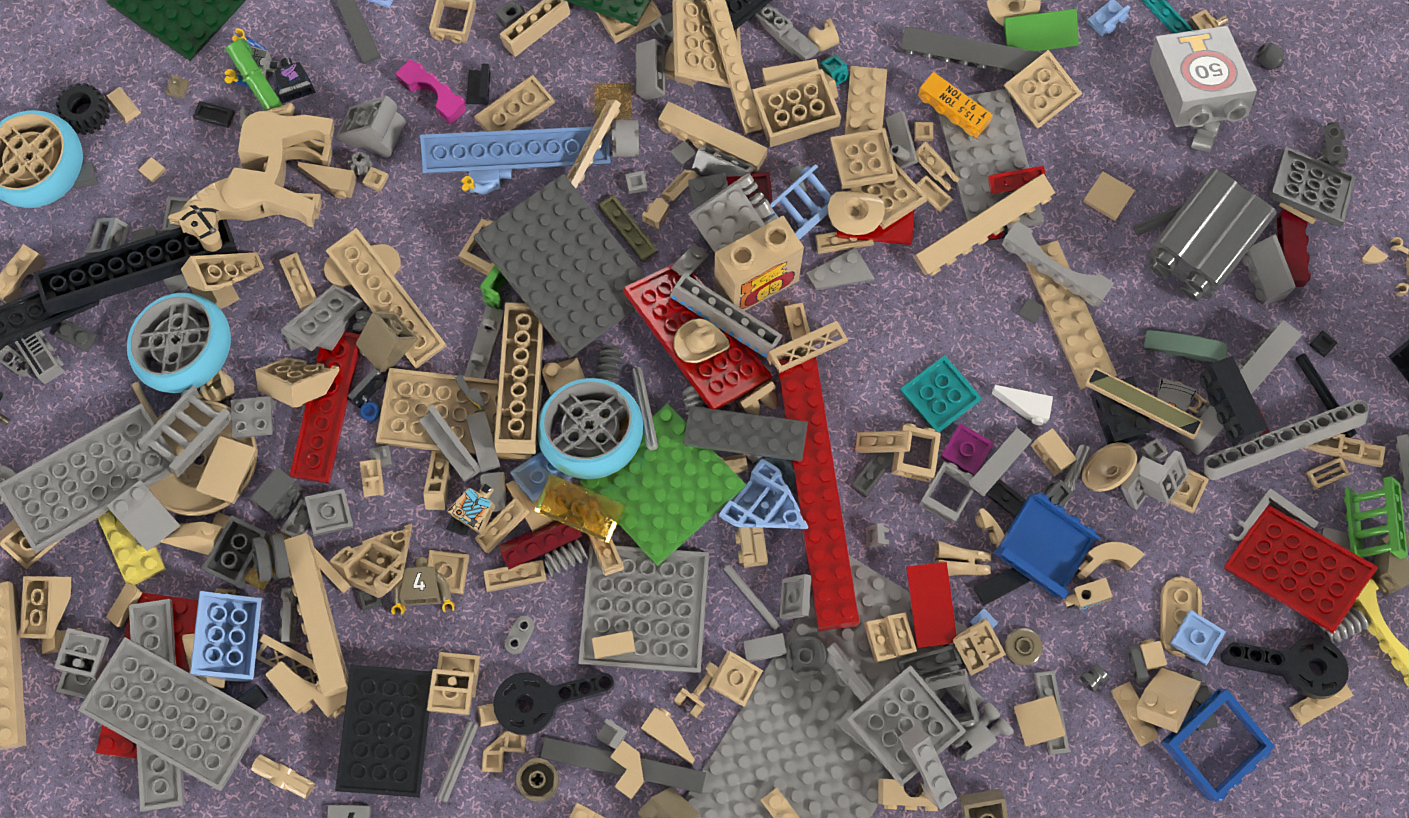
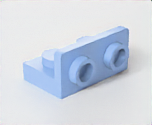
[1087,0,1131,36]

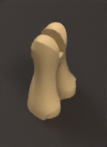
[935,541,991,576]

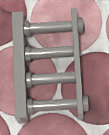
[138,385,232,477]

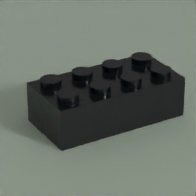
[1199,356,1268,447]

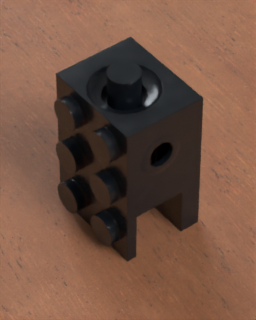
[1090,376,1153,445]

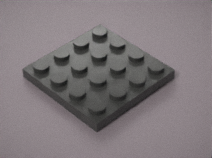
[1269,147,1356,228]

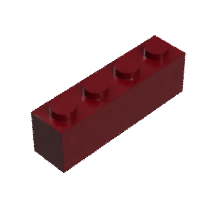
[1276,210,1311,287]
[498,512,582,570]

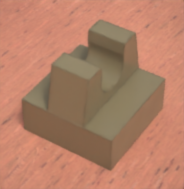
[165,75,190,99]

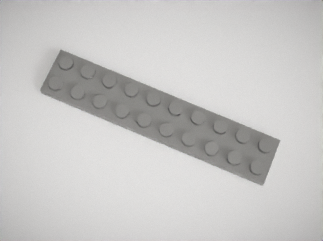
[129,599,185,812]

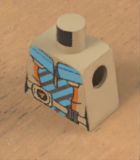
[447,483,495,535]
[1064,578,1113,610]

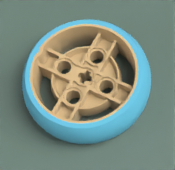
[0,110,83,208]

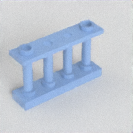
[768,164,833,239]

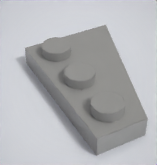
[806,248,875,290]

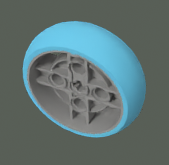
[127,293,231,393]
[537,378,643,479]

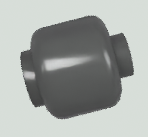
[1256,42,1285,70]

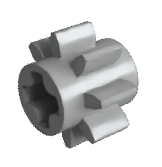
[348,152,372,175]

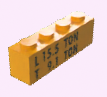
[918,72,993,139]

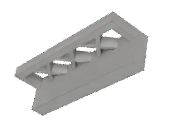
[419,404,481,482]

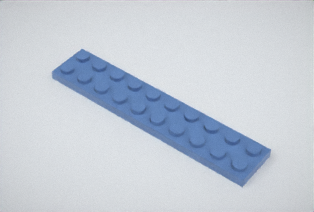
[420,127,611,174]

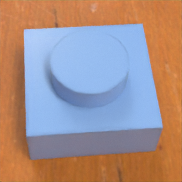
[969,608,998,629]

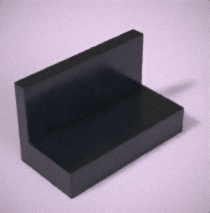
[466,63,491,105]

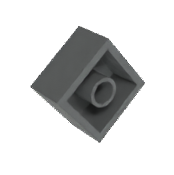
[251,467,304,521]

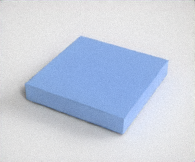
[1169,610,1226,667]

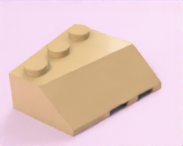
[255,357,339,407]

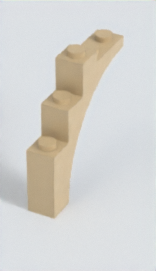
[265,661,347,719]

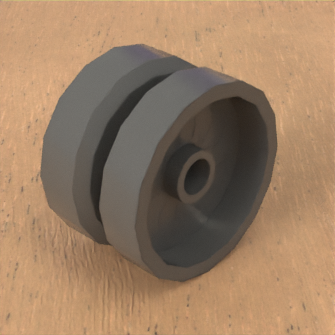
[252,534,289,582]

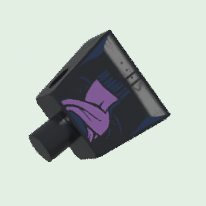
[275,57,316,104]

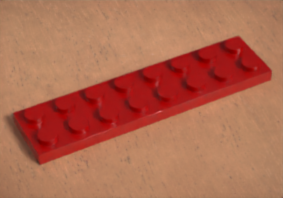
[289,332,361,484]

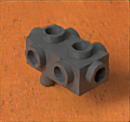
[1316,122,1349,168]

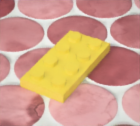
[98,511,166,585]

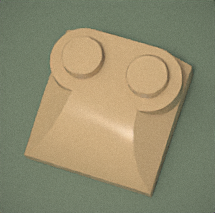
[541,357,585,396]

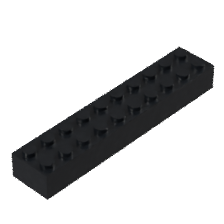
[33,219,238,316]

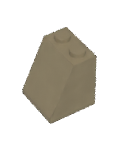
[356,311,418,372]

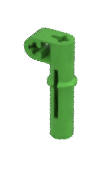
[225,38,283,111]

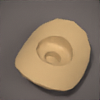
[987,0,1041,26]
[828,191,885,235]
[674,319,729,363]

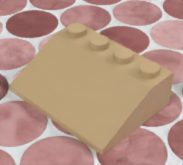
[752,69,841,148]

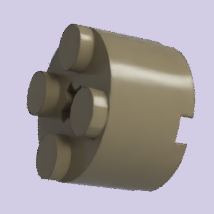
[516,758,560,803]

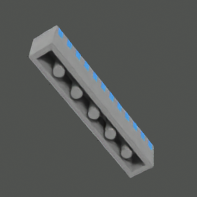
[670,273,782,358]

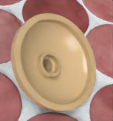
[1082,443,1137,492]

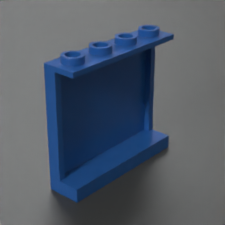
[994,492,1101,599]

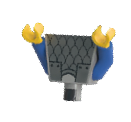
[224,28,280,88]

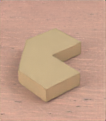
[482,730,526,773]
[611,740,644,800]

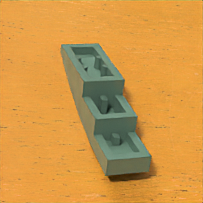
[1144,330,1228,362]

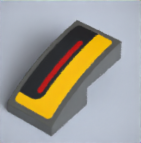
[455,374,487,411]

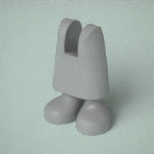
[951,702,1014,761]

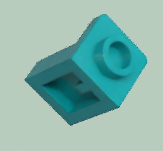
[820,54,849,86]

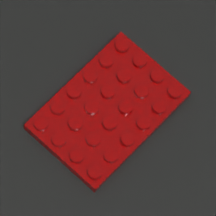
[1224,505,1378,634]

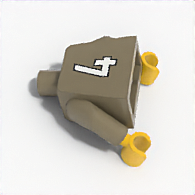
[391,557,455,615]

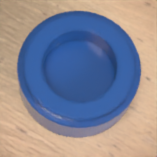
[360,402,380,422]

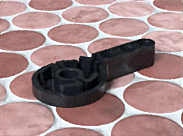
[1221,637,1349,699]
[493,672,615,736]

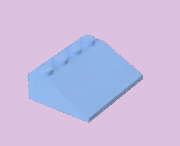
[190,591,262,682]

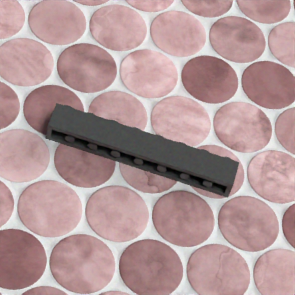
[900,26,1043,75]

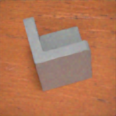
[597,718,628,750]

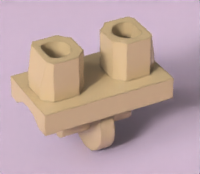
[360,459,385,497]

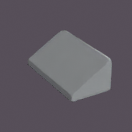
[480,472,507,514]

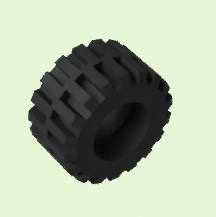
[56,83,110,135]

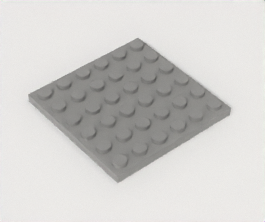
[578,544,709,674]

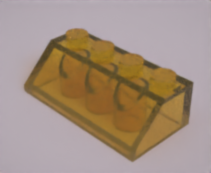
[535,473,627,543]

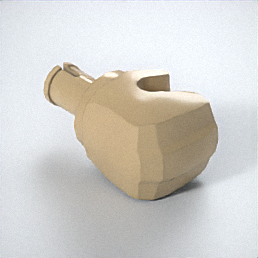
[197,370,235,403]

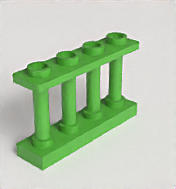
[1344,476,1408,559]

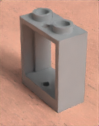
[919,462,974,525]
[925,669,979,727]

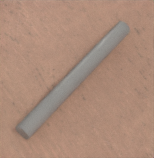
[724,564,781,631]

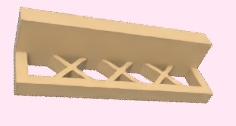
[767,321,848,373]
[256,634,318,684]

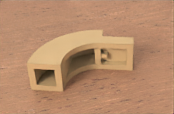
[1076,542,1145,581]

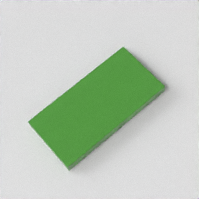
[1004,8,1079,51]

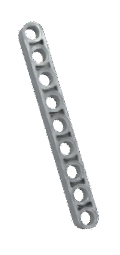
[1204,400,1369,480]

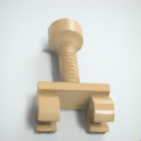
[674,662,718,718]

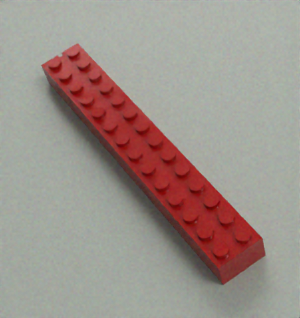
[778,357,859,632]

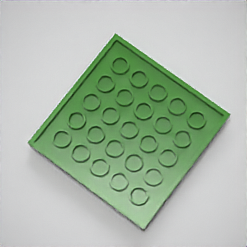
[580,403,746,566]

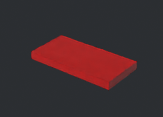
[836,210,914,245]
[906,562,957,648]

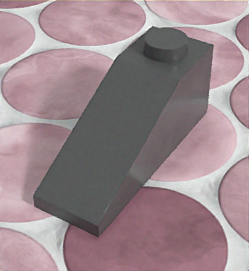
[691,145,754,177]

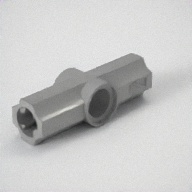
[826,643,875,702]

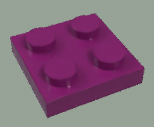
[940,423,994,476]

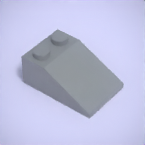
[107,479,180,552]

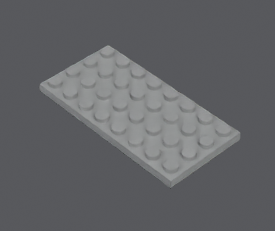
[938,89,1044,230]
[0,404,173,553]
[78,637,267,791]

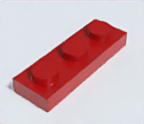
[988,165,1046,195]

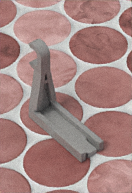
[1228,488,1319,541]

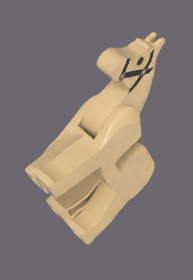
[168,103,334,252]

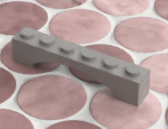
[1002,221,1114,307]

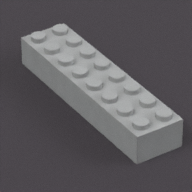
[1179,320,1303,456]

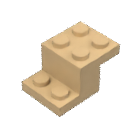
[427,652,481,715]

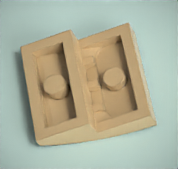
[864,612,917,663]
[952,618,1006,675]

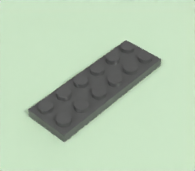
[684,406,808,461]

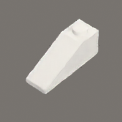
[992,385,1053,425]

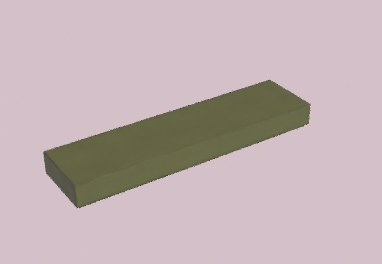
[598,195,658,262]

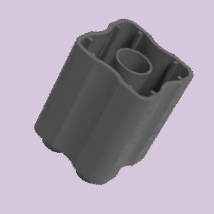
[1147,168,1277,302]

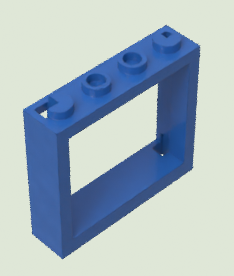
[1160,688,1275,802]

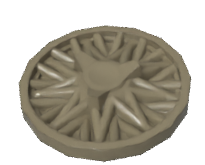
[1005,628,1043,666]

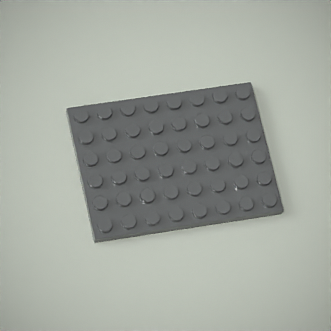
[473,174,646,359]

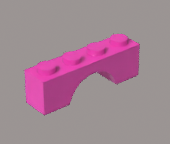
[395,59,466,125]

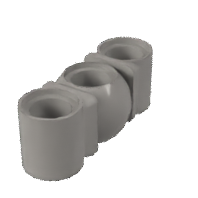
[1191,120,1223,153]

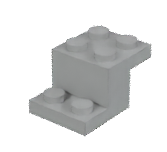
[1121,450,1189,510]
[54,628,110,699]

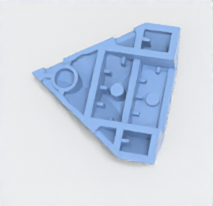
[719,459,808,529]

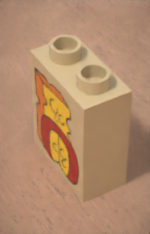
[714,215,804,311]

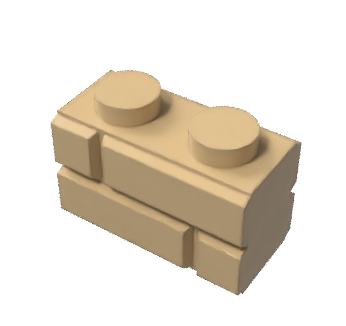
[735,527,768,568]

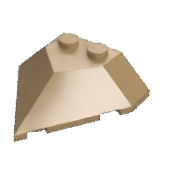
[329,523,412,598]

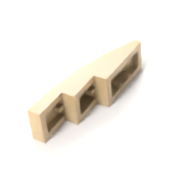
[1303,434,1386,468]

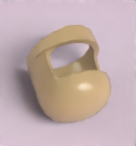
[808,18,839,52]

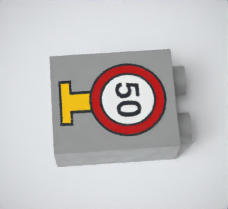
[1150,26,1257,127]

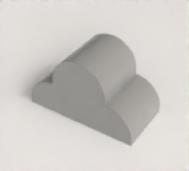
[335,96,406,157]

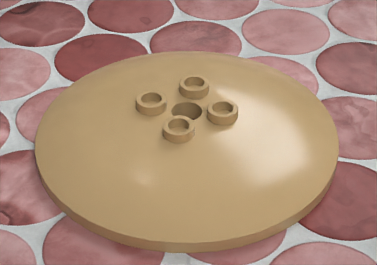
[148,400,258,516]

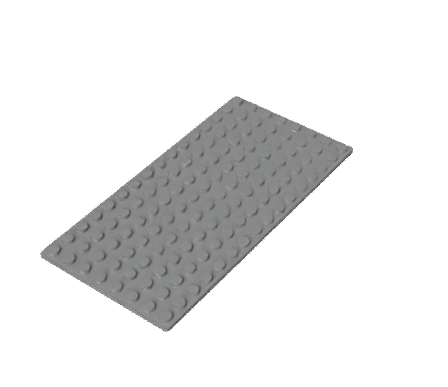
[685,555,968,818]

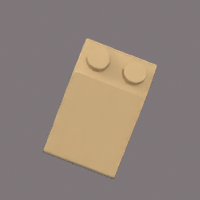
[20,576,71,639]
[1137,668,1201,733]

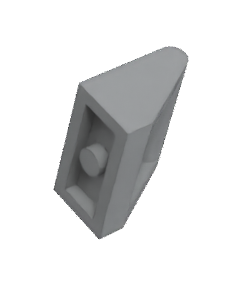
[86,218,130,255]

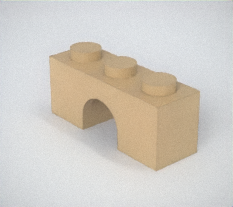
[0,244,46,303]
[878,779,938,811]

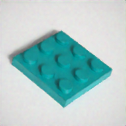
[900,355,982,433]

